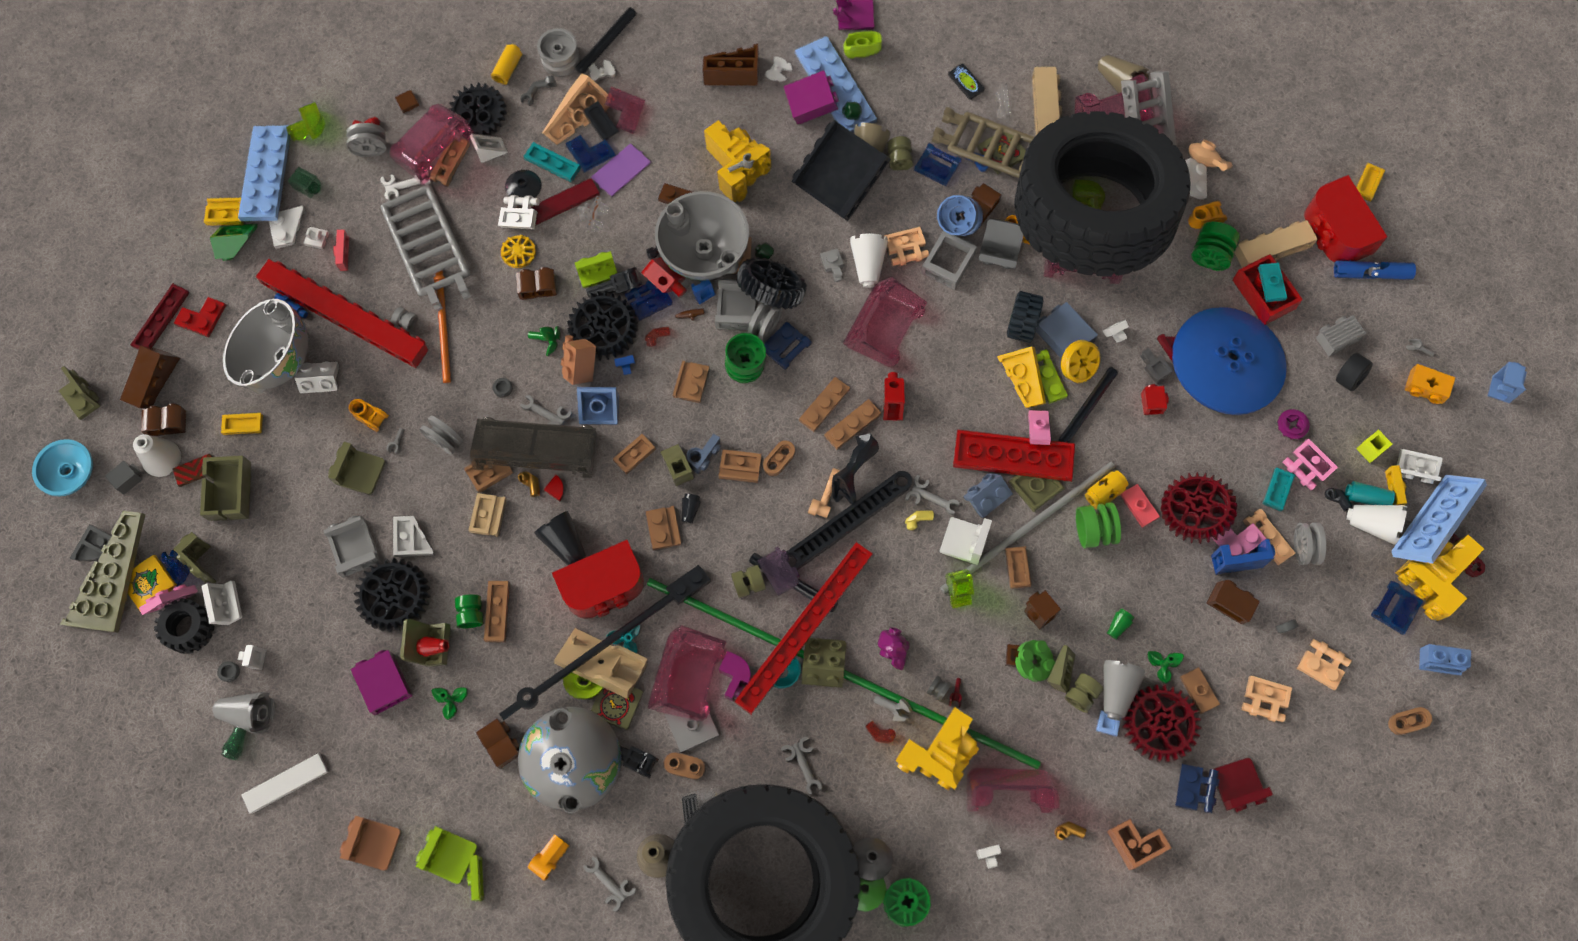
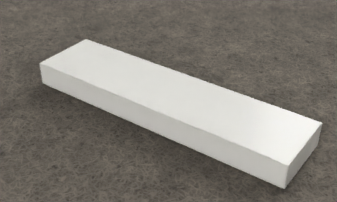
[242,753,328,814]

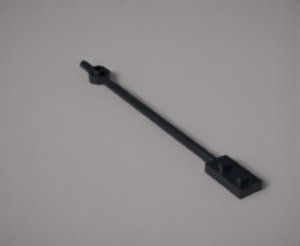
[499,564,711,720]

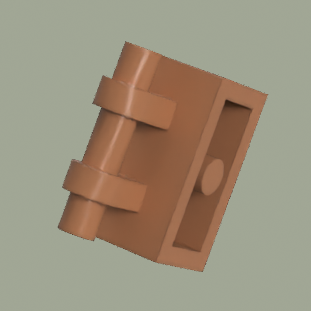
[561,335,596,385]

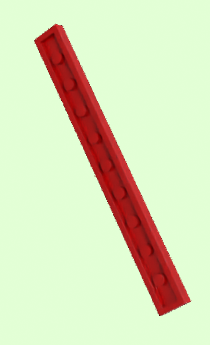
[735,542,873,715]

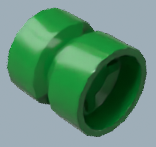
[454,594,483,629]

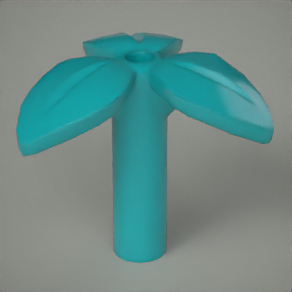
[607,624,640,654]

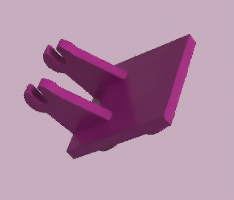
[833,0,874,30]

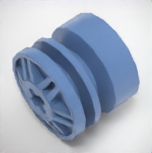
[937,195,983,236]

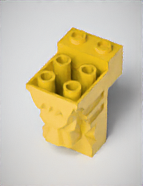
[704,120,771,202]
[1395,535,1484,621]
[895,707,979,791]

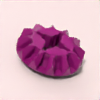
[1277,409,1310,440]

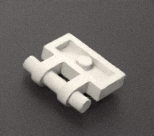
[498,195,540,229]

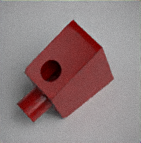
[641,257,687,298]

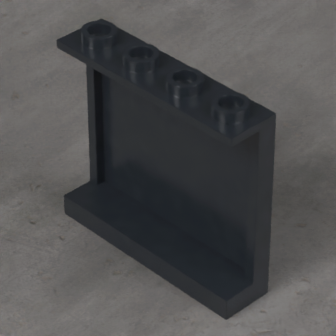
[791,119,891,221]

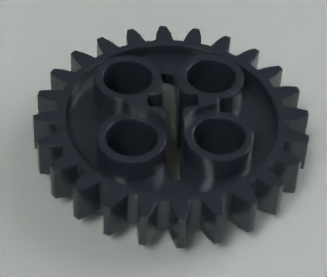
[448,82,507,140]

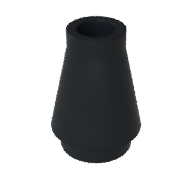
[681,493,701,524]

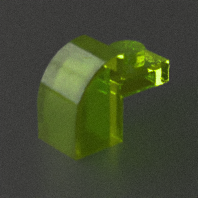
[286,102,325,141]
[1073,180,1106,210]
[946,569,974,609]

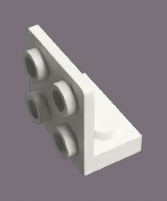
[940,517,992,565]

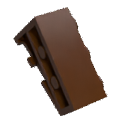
[703,43,759,86]
[120,346,180,409]

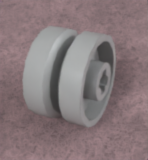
[537,28,580,77]

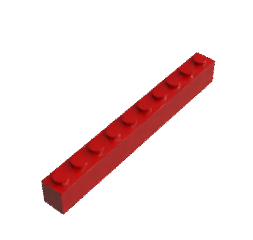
[255,259,429,368]

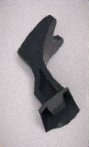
[832,433,879,504]

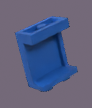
[1211,539,1275,575]

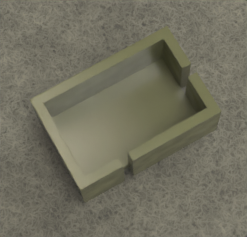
[200,456,251,521]

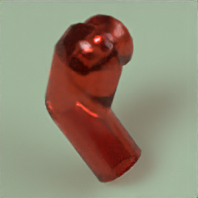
[865,721,896,743]

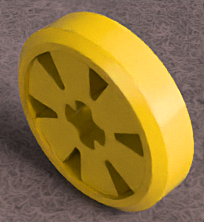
[1061,340,1101,383]

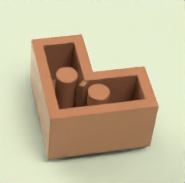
[1107,819,1171,870]

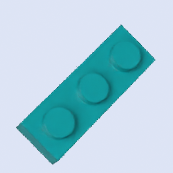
[524,142,581,183]

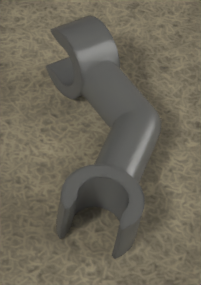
[520,76,556,106]

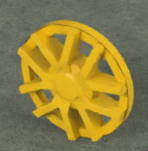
[501,234,536,268]

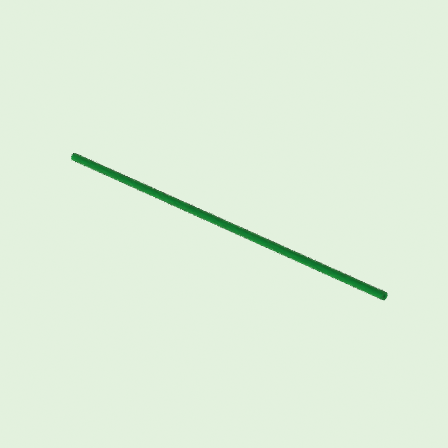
[647,578,1041,770]

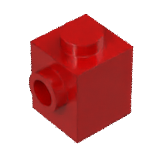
[1141,384,1169,415]

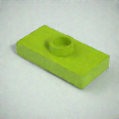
[467,855,484,901]

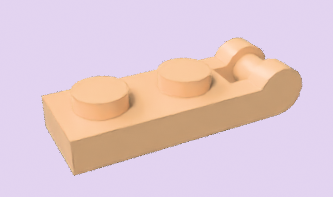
[1243,509,1295,566]

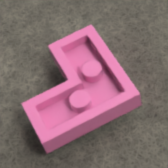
[1211,523,1267,556]
[139,584,198,615]

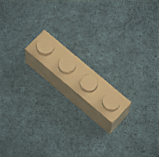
[1032,67,1062,135]
[1234,220,1317,268]

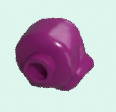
[877,627,910,670]

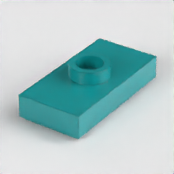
[1258,263,1287,302]
[1262,467,1295,511]

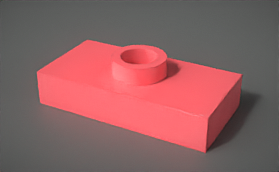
[333,230,349,271]
[1120,484,1160,528]

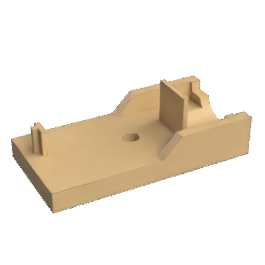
[554,628,647,699]

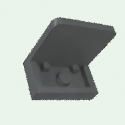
[978,218,1023,269]

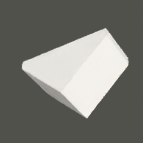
[470,134,507,163]

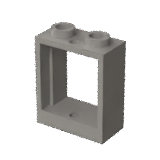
[921,231,977,290]

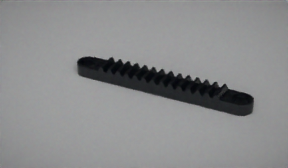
[781,471,912,573]

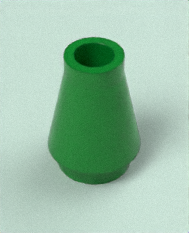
[1107,609,1135,640]

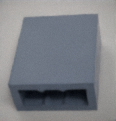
[1036,302,1098,359]

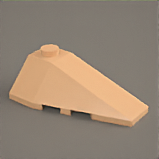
[542,74,614,145]

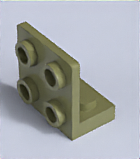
[58,366,100,420]

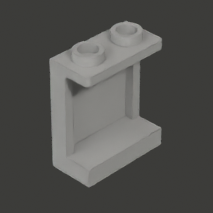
[715,279,756,330]
[323,516,381,578]

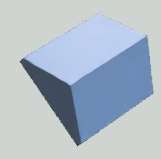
[577,387,619,424]

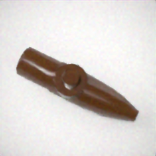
[675,308,705,320]

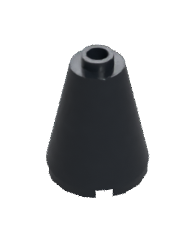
[534,511,586,566]

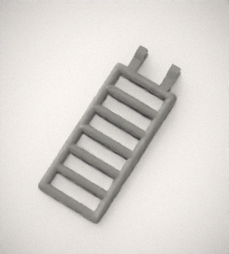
[380,185,471,312]

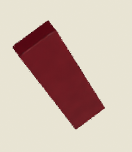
[531,178,600,226]
[130,283,190,350]

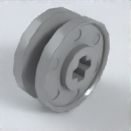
[346,123,386,157]
[747,303,782,343]
[419,415,463,455]
[1294,522,1326,565]

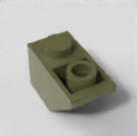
[660,444,694,486]

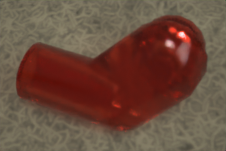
[645,327,670,347]

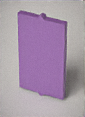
[591,143,651,197]

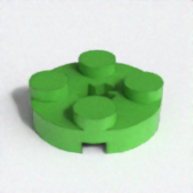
[1015,640,1055,682]

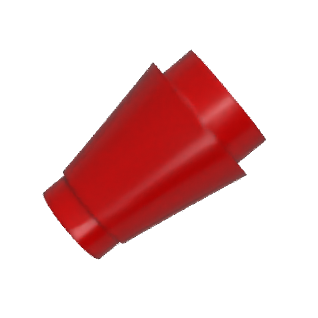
[416,636,449,657]

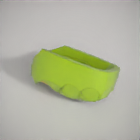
[843,31,882,59]

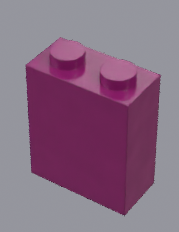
[784,70,839,124]
[350,650,412,716]

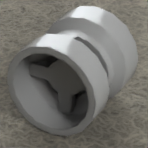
[391,307,418,332]

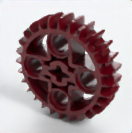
[1161,472,1237,544]
[1122,684,1202,763]

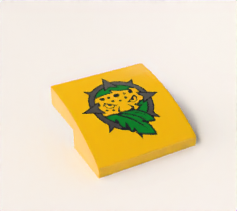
[128,555,177,612]

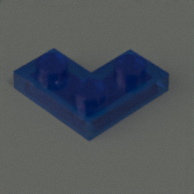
[565,135,616,173]

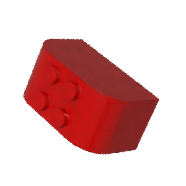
[1304,175,1387,263]
[552,540,644,619]

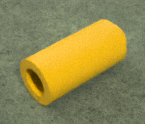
[491,44,522,85]

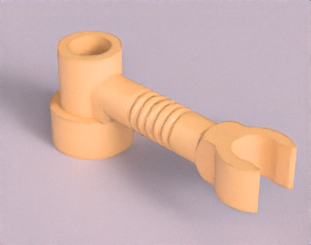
[808,468,840,518]

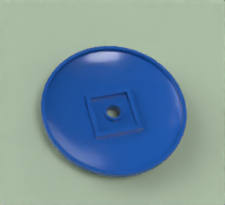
[1172,307,1287,415]

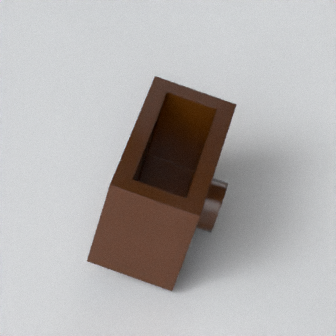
[1206,580,1260,624]
[1024,590,1061,630]

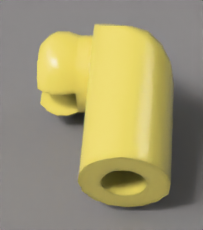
[905,510,934,530]

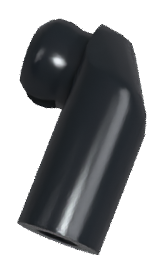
[1325,488,1353,511]

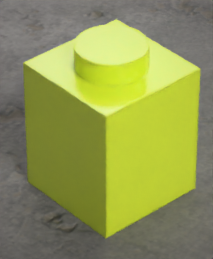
[1356,429,1393,463]

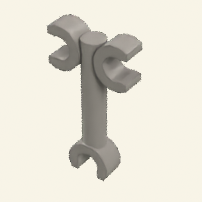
[520,395,572,436]
[906,475,960,515]
[781,737,822,795]
[583,857,636,912]

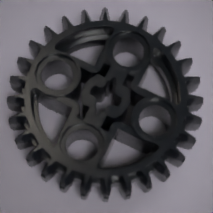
[736,257,807,310]
[567,291,638,361]
[354,557,431,633]

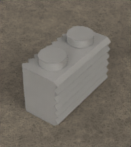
[1316,315,1366,356]

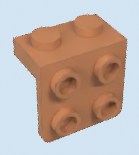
[340,816,401,871]

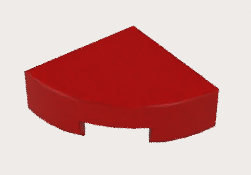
[544,474,564,502]

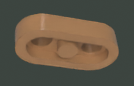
[763,441,795,476]
[1388,707,1432,735]
[664,753,705,780]

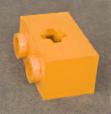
[1405,364,1456,404]

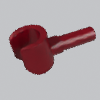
[949,678,962,708]

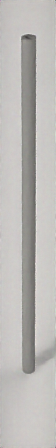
[940,462,1115,594]

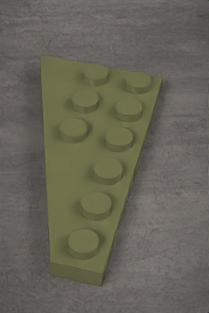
[60,511,146,633]

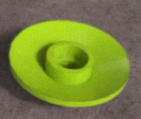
[563,672,603,699]

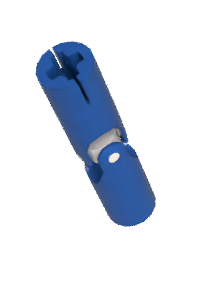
[1334,261,1416,280]

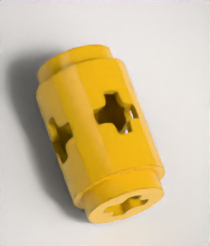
[1085,470,1129,509]

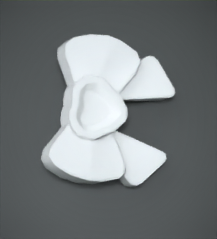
[765,57,792,83]
[589,60,616,83]

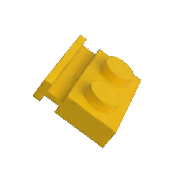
[204,198,244,226]

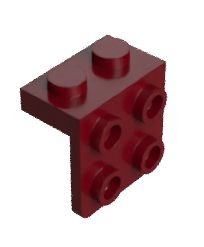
[1213,758,1273,812]

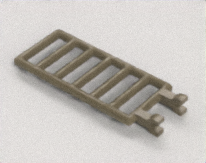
[931,107,1034,178]

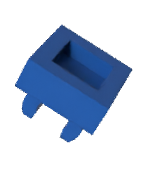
[691,280,715,305]
[614,355,635,375]

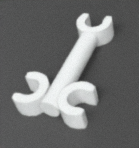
[381,171,431,201]

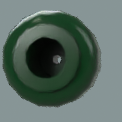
[842,102,862,120]
[755,242,774,260]

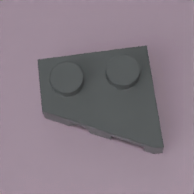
[70,524,112,561]

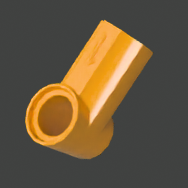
[528,835,569,881]

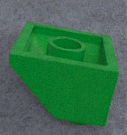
[210,223,258,261]

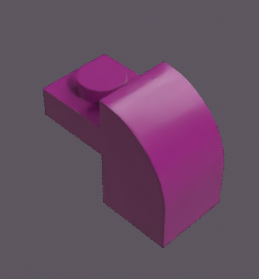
[719,651,751,702]

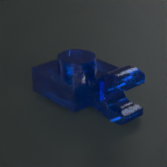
[160,550,190,586]

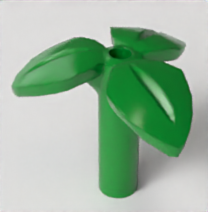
[528,326,561,356]
[1148,651,1184,684]
[431,687,467,720]

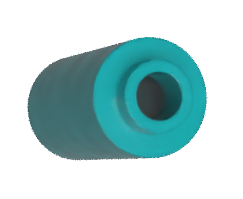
[1345,481,1395,505]

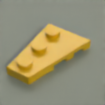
[997,346,1046,408]

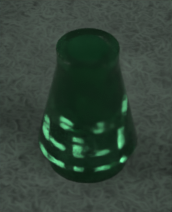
[221,727,247,760]

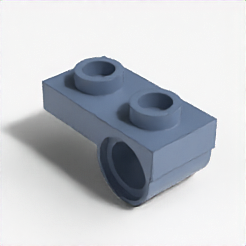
[687,433,721,474]

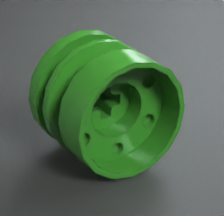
[1076,502,1121,549]

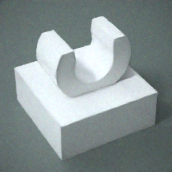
[304,227,329,249]
[1102,320,1129,342]
[238,645,266,670]
[976,845,1001,869]

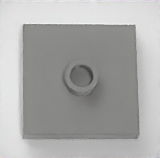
[665,697,719,753]

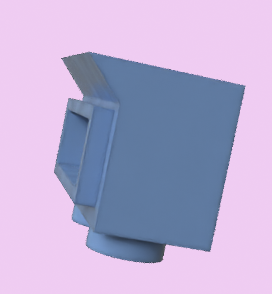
[1488,362,1527,403]
[1419,644,1471,675]

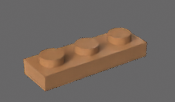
[799,377,850,432]
[824,399,881,450]
[484,581,510,642]

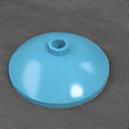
[32,439,93,496]

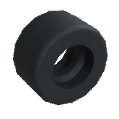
[1336,353,1373,391]

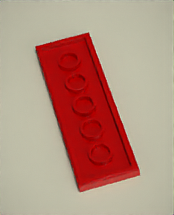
[953,429,1075,482]

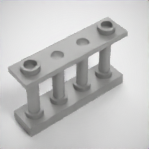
[1121,71,1177,146]

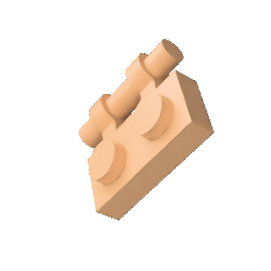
[884,227,929,266]
[1297,639,1351,690]
[1242,676,1292,722]

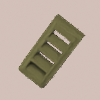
[1047,645,1076,693]

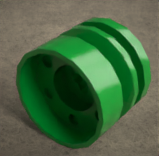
[1191,221,1240,271]
[725,333,766,383]
[883,878,931,927]

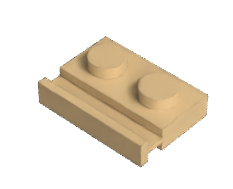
[469,493,507,537]

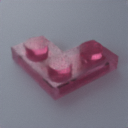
[605,86,645,134]

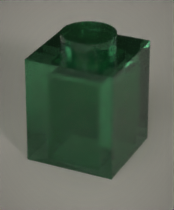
[288,167,322,198]

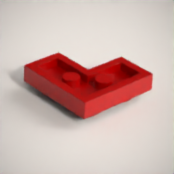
[174,297,227,338]

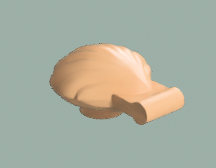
[1188,139,1233,171]

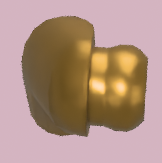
[518,472,540,497]
[1055,821,1087,840]

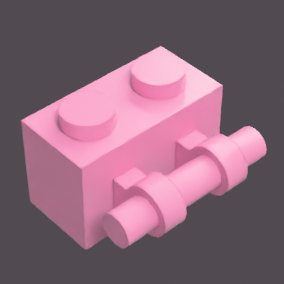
[1282,439,1338,490]

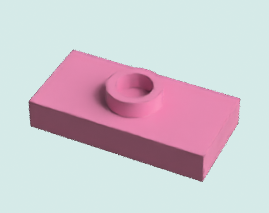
[1028,410,1051,445]

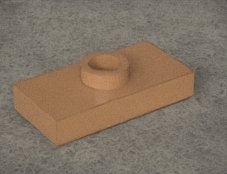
[1005,546,1031,589]
[1180,667,1220,714]

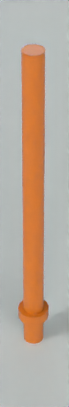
[434,270,451,383]

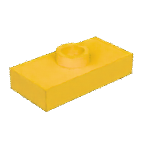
[1385,465,1407,505]

